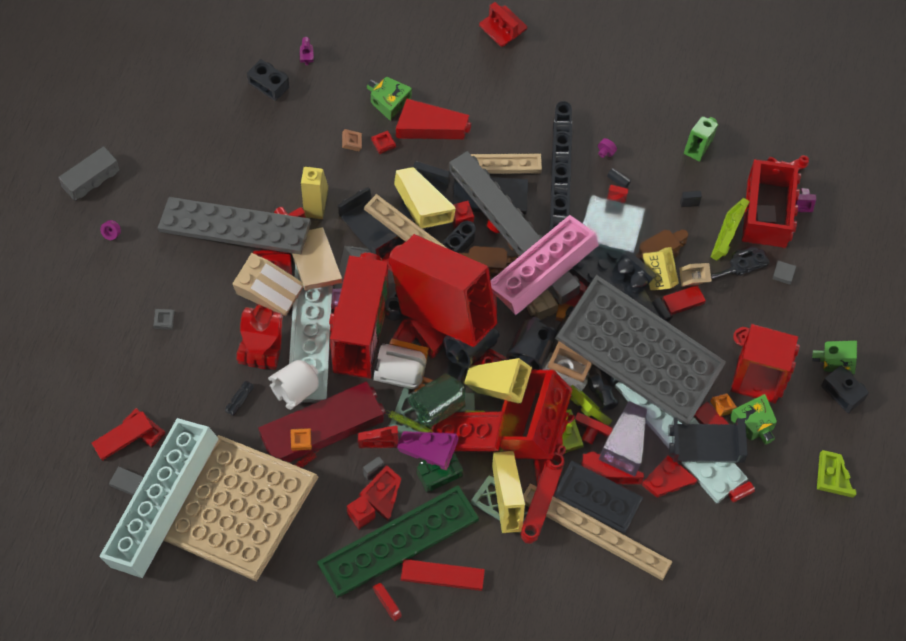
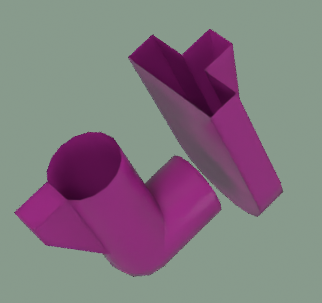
[300,37,314,65]

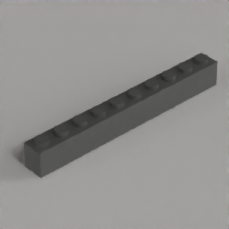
[449,151,581,305]

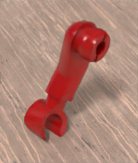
[767,155,809,171]
[554,412,575,455]

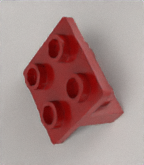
[479,2,527,47]

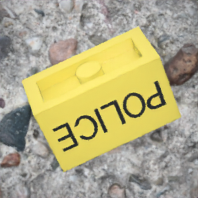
[643,247,679,290]

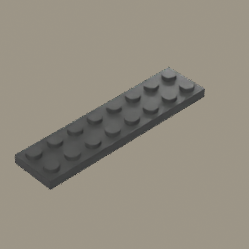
[158,197,311,255]

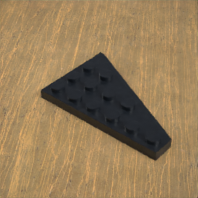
[569,224,661,318]

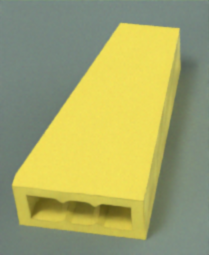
[301,167,328,219]
[394,167,456,228]
[464,358,532,403]
[492,451,525,533]

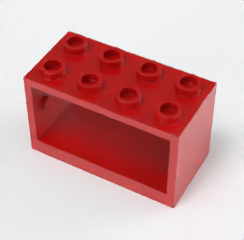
[742,159,801,248]
[730,324,800,404]
[500,370,573,459]

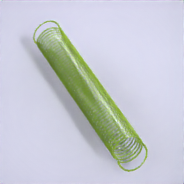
[388,411,434,433]

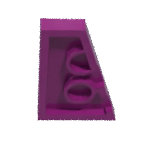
[397,431,459,471]

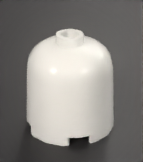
[268,360,319,410]

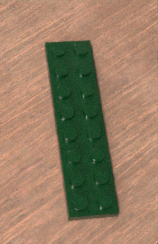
[317,485,479,598]

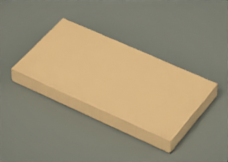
[292,227,342,290]

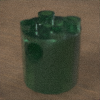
[408,373,466,427]

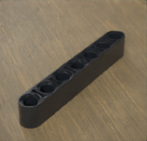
[385,221,476,321]

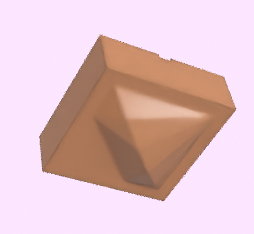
[342,129,362,151]

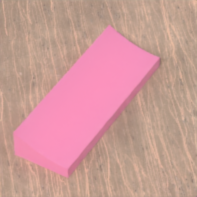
[491,215,599,315]

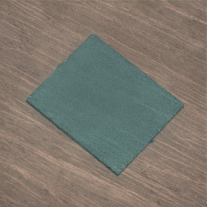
[583,196,645,253]

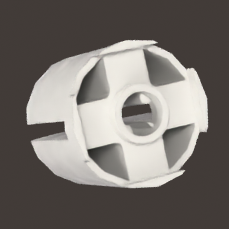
[374,343,426,389]

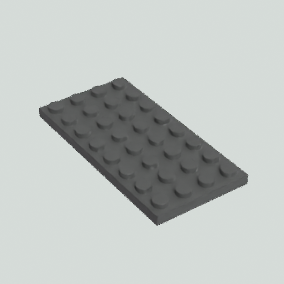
[555,275,726,426]

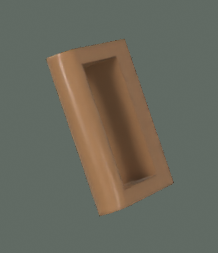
[547,341,593,383]

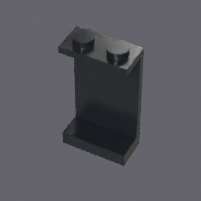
[398,161,450,234]
[337,187,406,257]
[668,417,748,463]

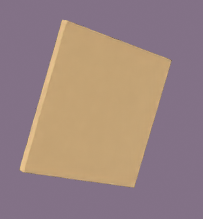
[163,435,318,582]

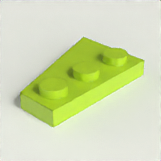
[711,198,750,261]

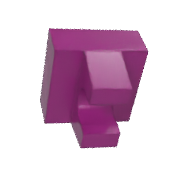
[796,188,816,212]

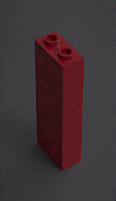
[258,381,385,463]

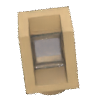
[679,263,712,287]

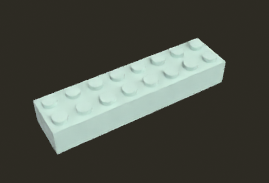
[99,418,218,578]

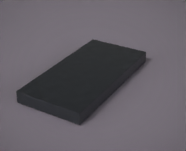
[453,177,528,214]
[553,460,643,533]

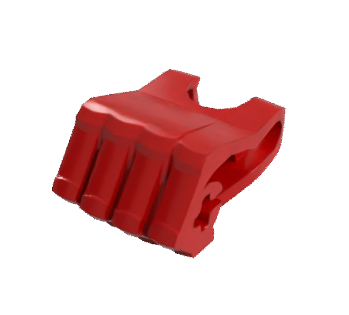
[237,307,283,370]

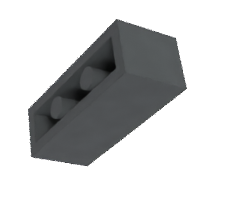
[59,146,119,201]

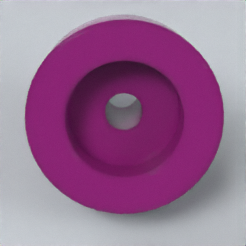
[598,138,617,158]
[100,220,121,240]

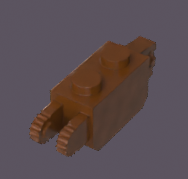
[635,229,688,264]
[459,246,517,278]

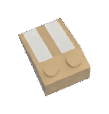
[233,253,303,316]

